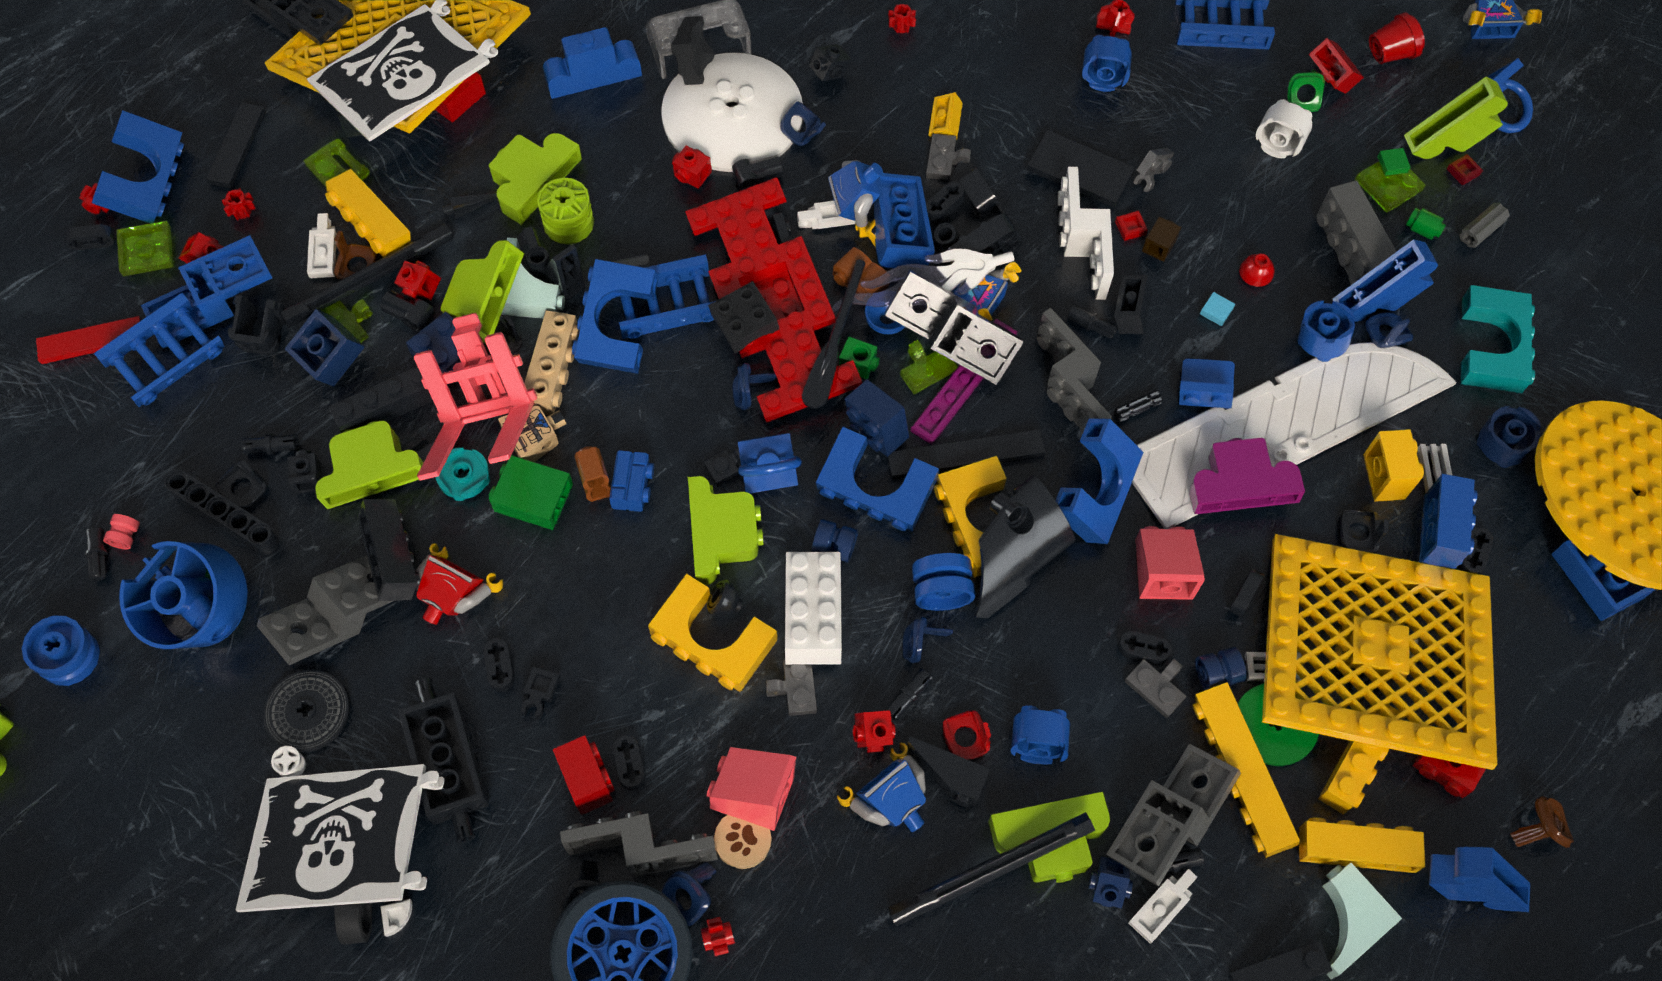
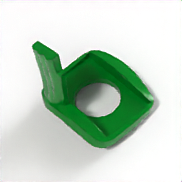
[1288,69,1325,112]

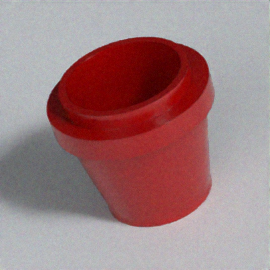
[1369,12,1425,64]

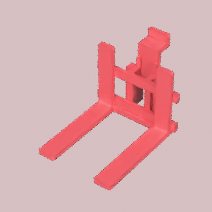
[414,313,537,480]

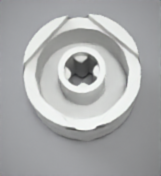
[1256,100,1312,158]

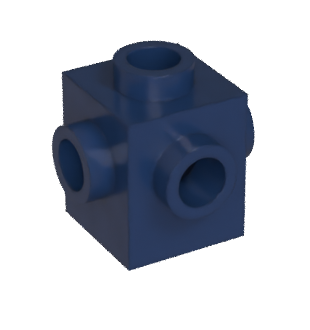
[1088,856,1133,909]

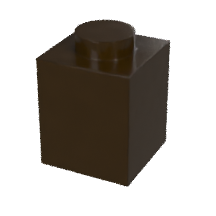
[1142,217,1181,262]

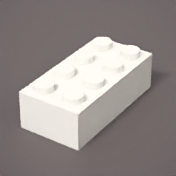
[785,552,842,664]

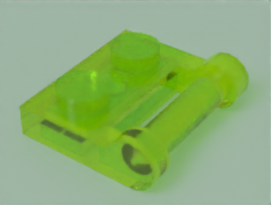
[304,139,370,187]

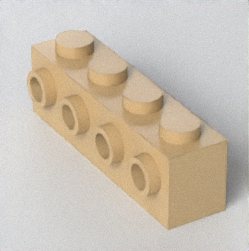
[524,310,580,415]

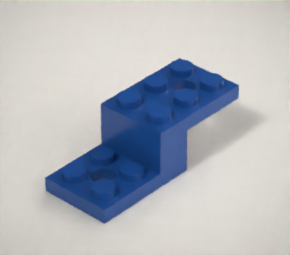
[141,235,272,348]

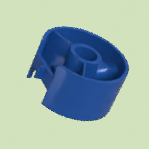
[119,541,247,649]

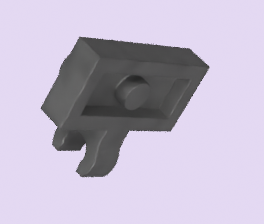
[926,134,971,181]
[1134,148,1175,192]
[1124,659,1187,718]
[766,660,817,716]

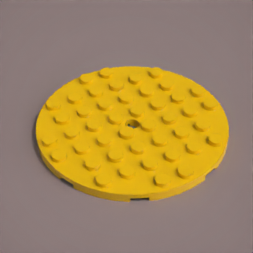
[1535,401,1662,590]

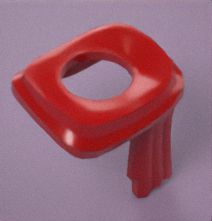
[943,710,991,760]

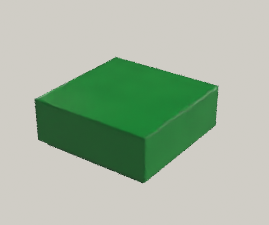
[1378,148,1411,176]

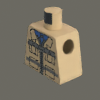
[498,406,566,462]

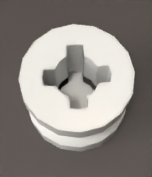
[271,746,306,777]

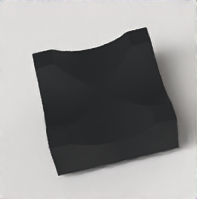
[671,16,714,85]
[708,281,780,353]

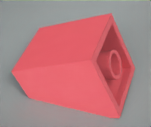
[1135,526,1205,600]
[706,747,796,831]

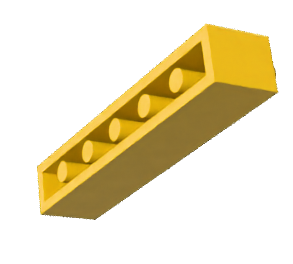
[1192,682,1300,858]

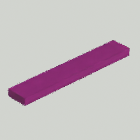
[910,319,1017,445]

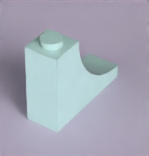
[501,238,565,319]
[1322,863,1402,979]

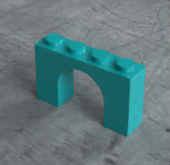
[1461,285,1535,393]

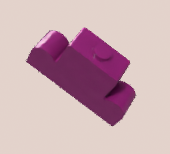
[1190,438,1305,514]

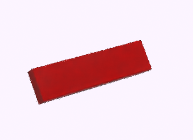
[36,316,142,364]

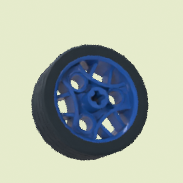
[549,880,692,981]

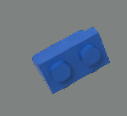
[1179,359,1235,408]

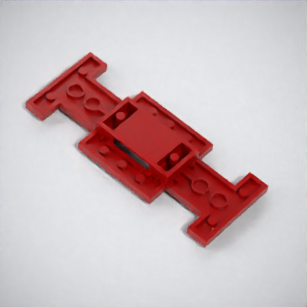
[685,177,862,423]

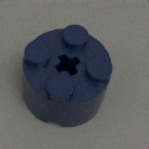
[1477,406,1541,468]

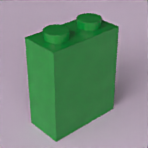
[489,455,573,530]

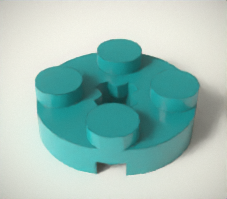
[435,448,490,501]

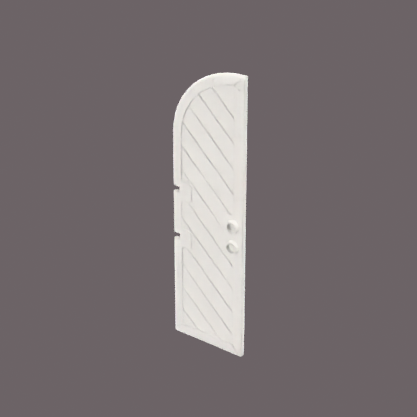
[1132,342,1457,529]

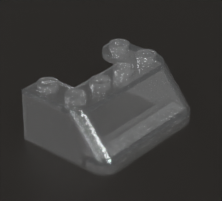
[645,0,751,79]

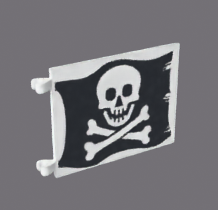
[307,0,498,142]
[236,764,444,912]

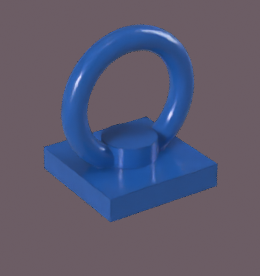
[1487,58,1533,133]
[737,433,802,493]

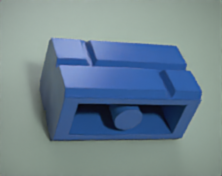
[609,451,654,512]

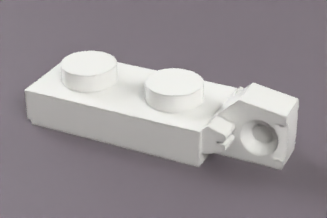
[797,201,856,229]
[307,213,337,278]
[1128,869,1197,944]

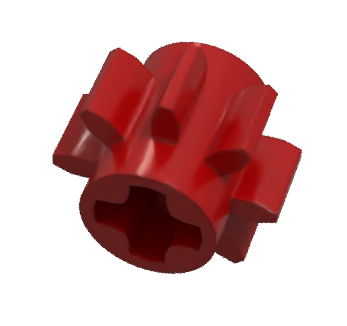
[888,4,916,33]
[79,183,109,214]
[222,188,256,220]
[701,916,735,956]

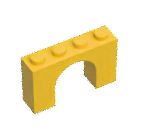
[934,456,1007,578]
[648,574,778,692]

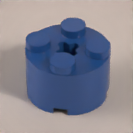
[1082,35,1132,92]
[1298,301,1355,362]
[1011,706,1070,764]

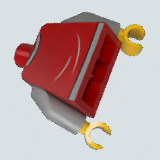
[415,543,503,625]

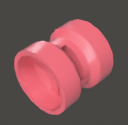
[103,514,140,550]

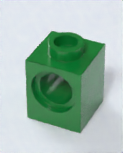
[839,337,880,379]

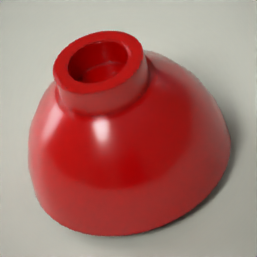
[1239,254,1275,287]

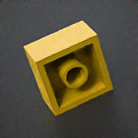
[1363,429,1424,502]

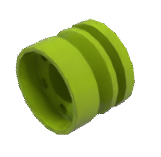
[537,177,594,245]

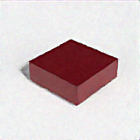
[1447,154,1483,186]

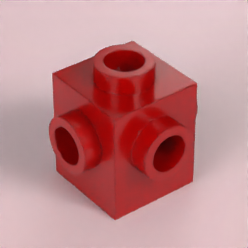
[672,145,712,189]
[179,232,223,263]
[394,261,441,301]
[853,710,896,753]

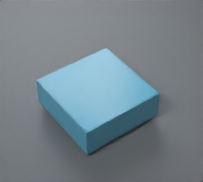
[1200,292,1235,326]

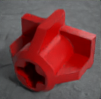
[1096,0,1135,37]

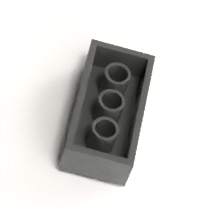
[1316,180,1397,285]

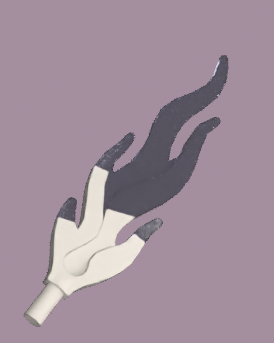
[832,249,1014,313]

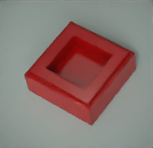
[1115,211,1148,241]

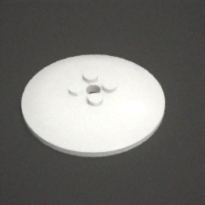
[662,53,803,172]

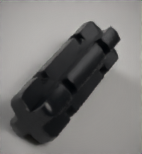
[1114,390,1163,421]

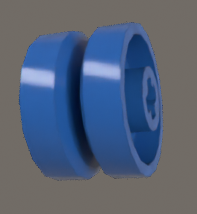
[912,553,975,611]
[22,616,100,686]

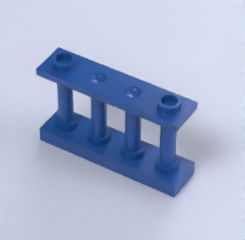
[1175,0,1275,50]
[619,255,715,339]
[94,293,225,407]

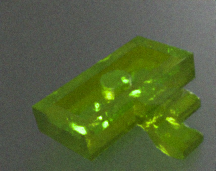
[321,300,373,343]
[900,340,957,394]

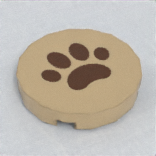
[714,815,772,869]

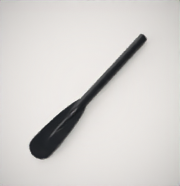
[802,260,866,408]

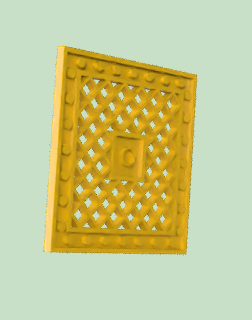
[265,0,531,134]
[1262,534,1497,770]

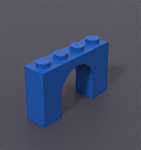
[92,110,184,224]
[572,259,659,374]
[1055,419,1144,544]
[816,427,939,531]

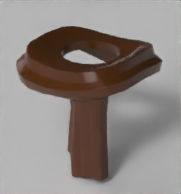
[334,231,377,280]
[1510,796,1574,848]

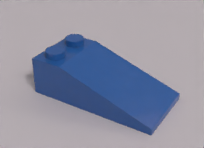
[874,173,935,271]

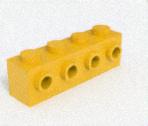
[325,169,411,257]
[1318,699,1401,815]
[1299,818,1425,873]

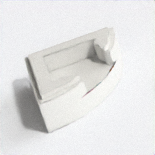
[381,899,412,937]

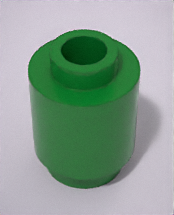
[1406,208,1446,240]

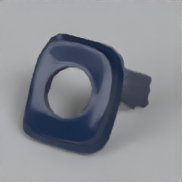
[780,101,826,146]
[1365,313,1414,348]
[733,363,776,410]
[903,617,953,663]
[662,862,716,926]

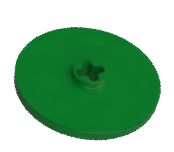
[1238,684,1319,766]

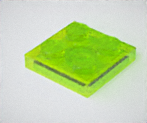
[1355,161,1426,213]
[117,221,173,276]

